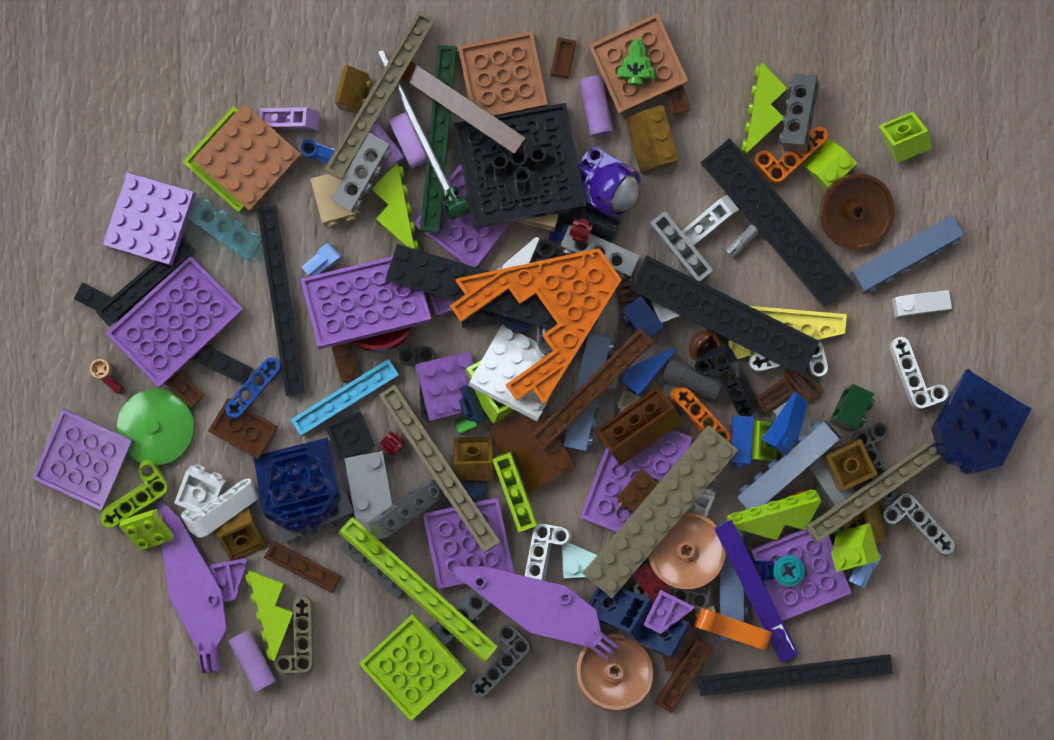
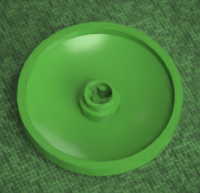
[117,389,195,465]

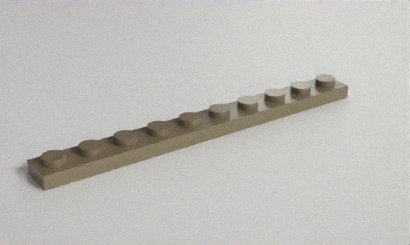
[324,11,435,181]
[379,385,501,554]
[805,423,968,543]

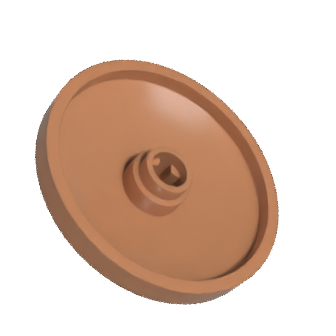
[648,512,726,590]
[575,634,653,712]

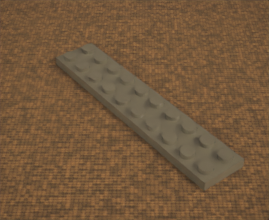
[582,425,738,598]

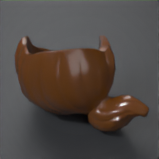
[689,329,722,361]

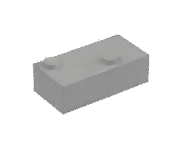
[344,451,393,533]

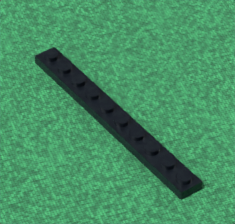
[257,205,306,397]
[74,282,253,385]
[697,654,893,696]

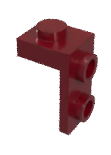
[632,562,670,602]

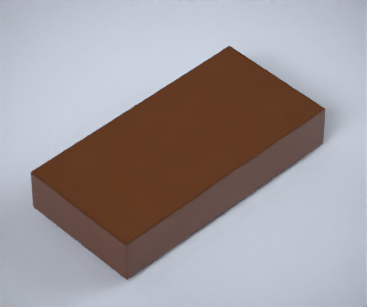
[550,37,576,79]

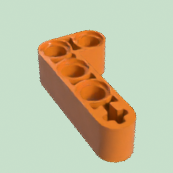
[754,126,828,184]
[670,387,731,442]
[694,607,772,651]

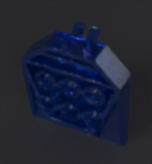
[931,369,1032,475]
[254,437,341,535]

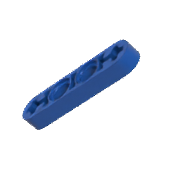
[225,358,280,419]

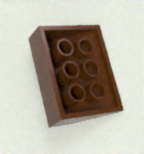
[488,409,575,494]

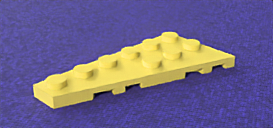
[728,306,847,359]

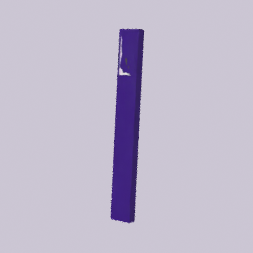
[714,520,799,663]

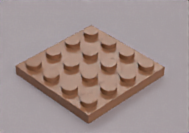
[588,13,689,114]
[458,31,548,116]
[193,104,301,211]

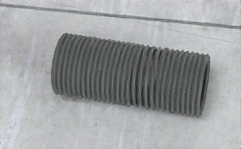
[661,358,722,401]

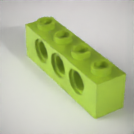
[492,452,537,532]

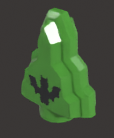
[617,39,655,86]

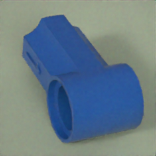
[300,139,336,164]

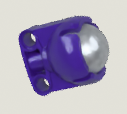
[578,146,641,218]

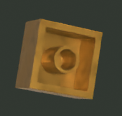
[822,439,878,491]

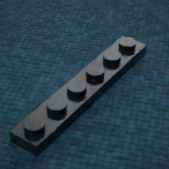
[95,237,196,327]

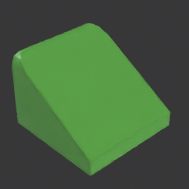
[455,416,477,434]

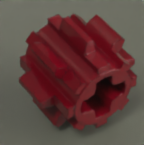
[569,218,593,243]
[380,431,405,456]

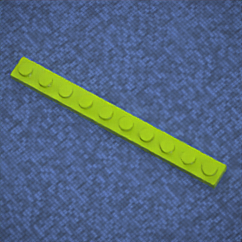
[339,517,498,662]

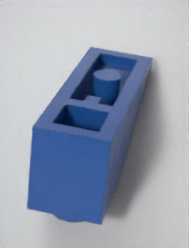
[620,348,675,395]
[762,392,808,456]

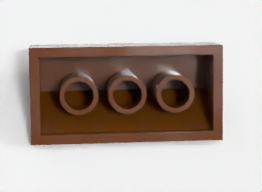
[595,387,683,466]

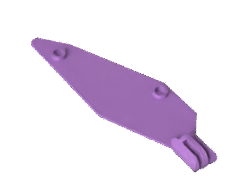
[156,501,227,673]
[454,566,619,661]

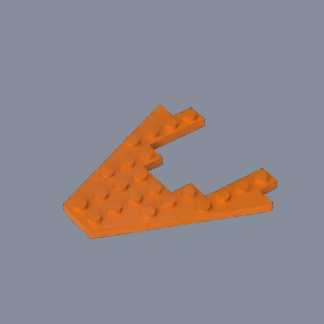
[450,248,622,405]

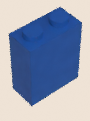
[728,416,753,468]

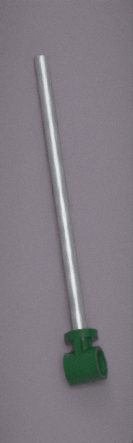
[378,50,470,221]

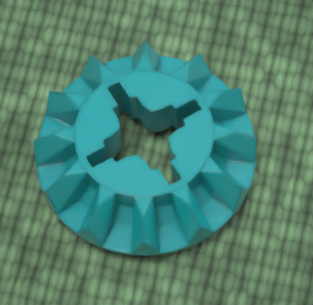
[773,555,805,586]

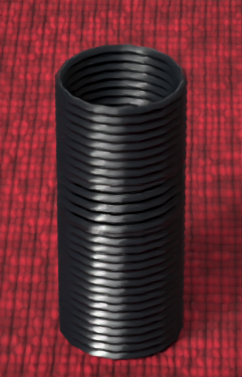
[559,206,621,243]

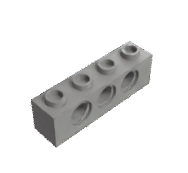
[331,133,392,212]
[649,211,713,282]
[560,225,640,280]

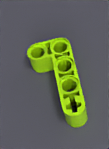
[101,460,167,528]

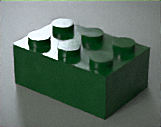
[829,384,875,432]

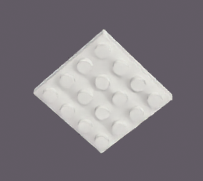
[468,324,553,421]

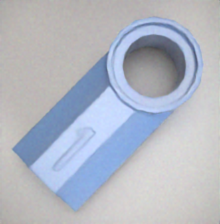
[302,242,342,276]
[849,553,881,588]

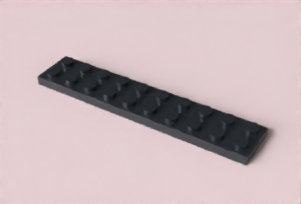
[700,138,854,308]
[385,244,557,330]
[629,255,820,376]

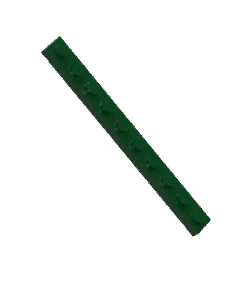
[420,45,457,233]

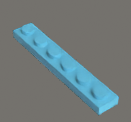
[291,359,399,436]

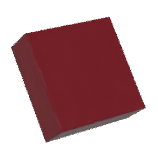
[102,376,124,394]

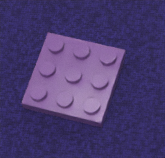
[415,351,473,421]

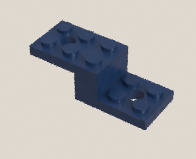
[588,587,691,659]

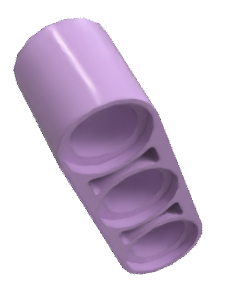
[389,112,427,169]

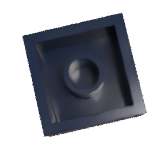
[621,296,664,338]

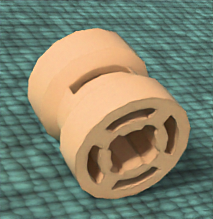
[90,359,113,379]

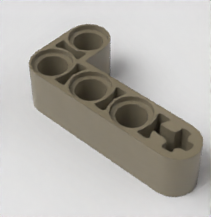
[275,596,314,673]

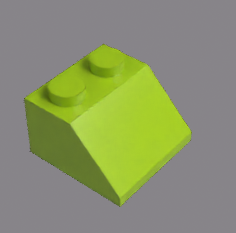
[878,112,932,163]
[801,139,858,191]
[831,523,880,572]

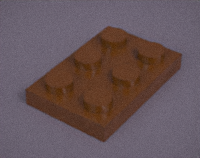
[208,398,278,460]

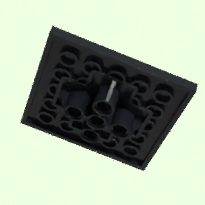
[454,103,587,229]

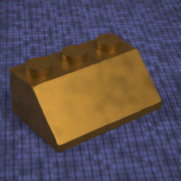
[626,105,679,173]

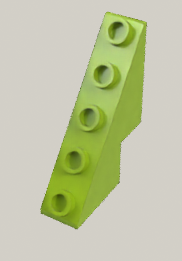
[741,62,787,156]
[372,163,419,250]
[727,490,822,540]
[246,571,293,661]

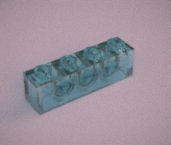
[188,198,262,261]

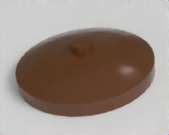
[819,173,894,250]

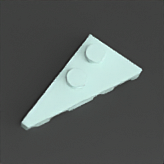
[562,543,596,578]

